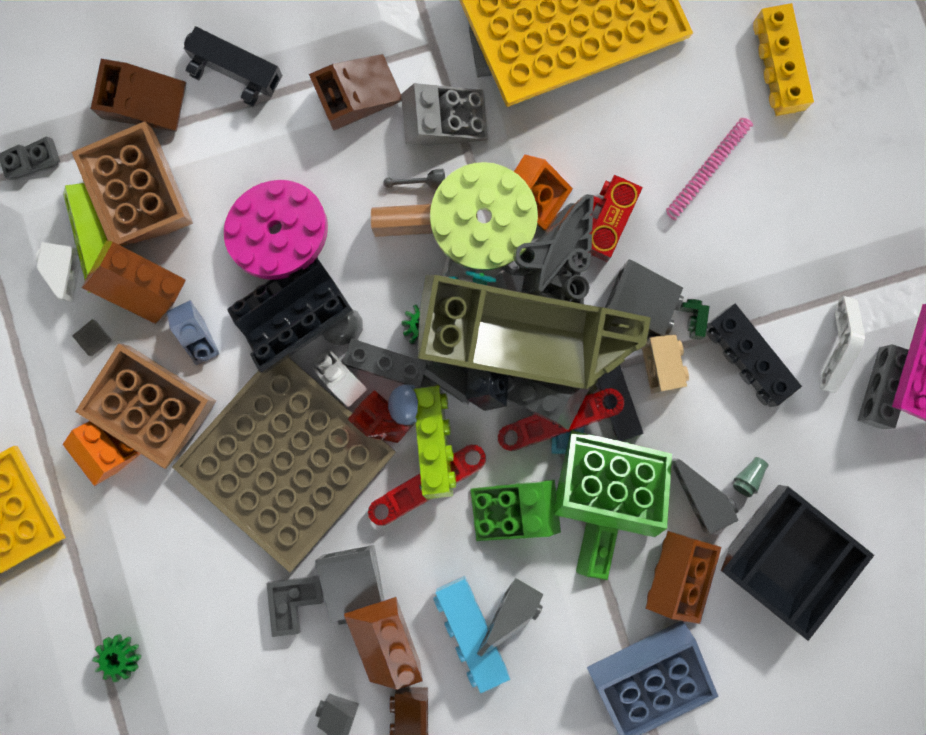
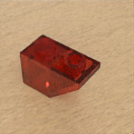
[347,390,414,443]

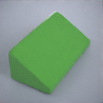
[576,523,618,580]

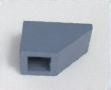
[167,300,219,365]

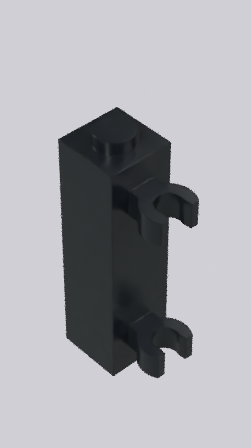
[183,26,283,107]

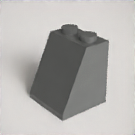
[605,259,684,337]
[315,545,384,625]

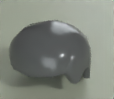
[323,309,363,345]

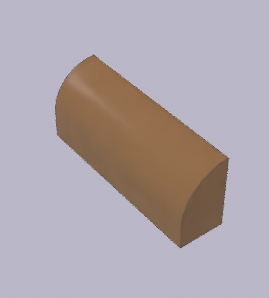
[371,204,478,237]

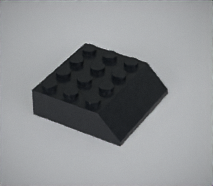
[720,485,874,641]

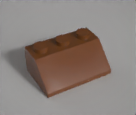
[81,240,186,324]
[645,531,722,624]
[344,597,423,690]

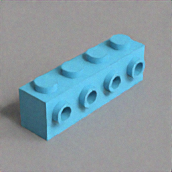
[433,576,510,694]

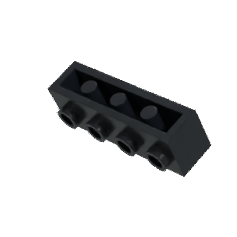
[706,303,802,407]
[466,368,509,411]

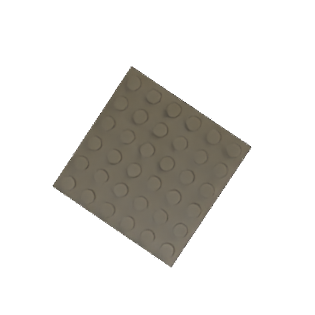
[172,358,396,573]

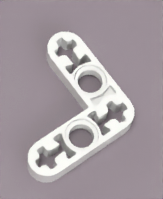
[820,296,865,393]

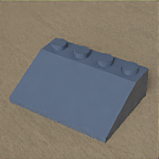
[587,621,719,735]

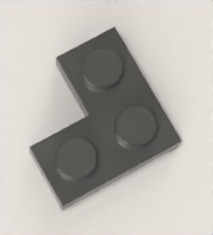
[266,576,324,637]

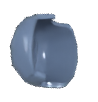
[388,384,418,425]

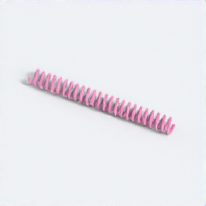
[666,118,753,220]

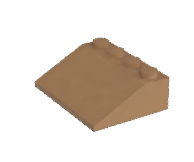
[72,121,193,246]
[75,343,216,469]

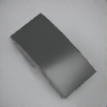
[0,136,60,179]

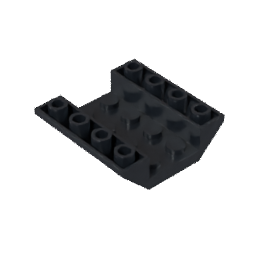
[227,258,354,373]

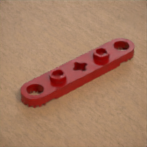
[497,388,624,451]
[368,444,486,526]

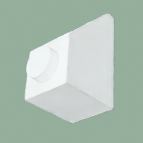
[36,242,80,302]

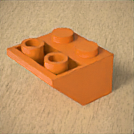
[62,421,141,486]

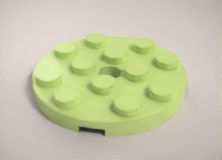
[430,162,538,271]

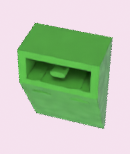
[471,480,561,541]

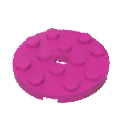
[224,180,328,280]

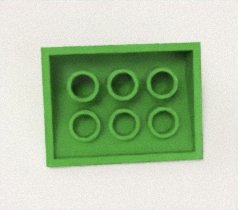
[554,430,672,537]

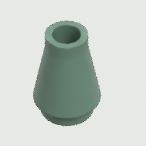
[733,457,769,497]

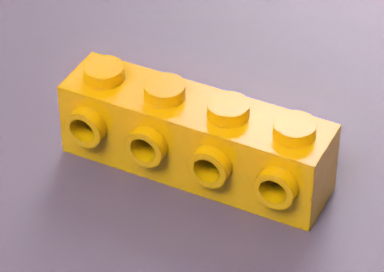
[753,3,814,116]

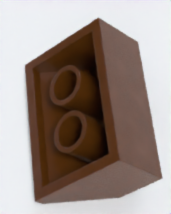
[390,687,428,735]

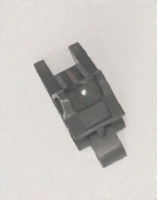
[502,194,594,304]

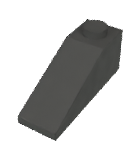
[671,458,739,534]
[477,578,543,657]

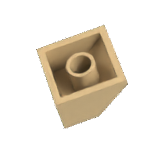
[642,335,689,394]

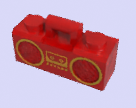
[588,175,643,262]

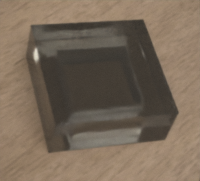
[72,319,112,356]

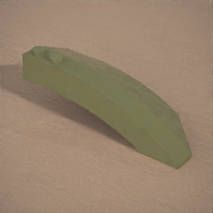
[417,275,651,390]

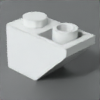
[310,348,367,407]

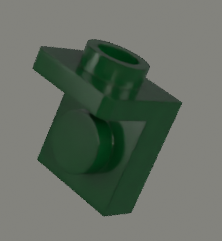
[678,299,710,340]

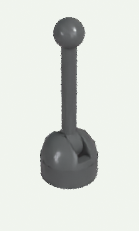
[383,169,445,190]

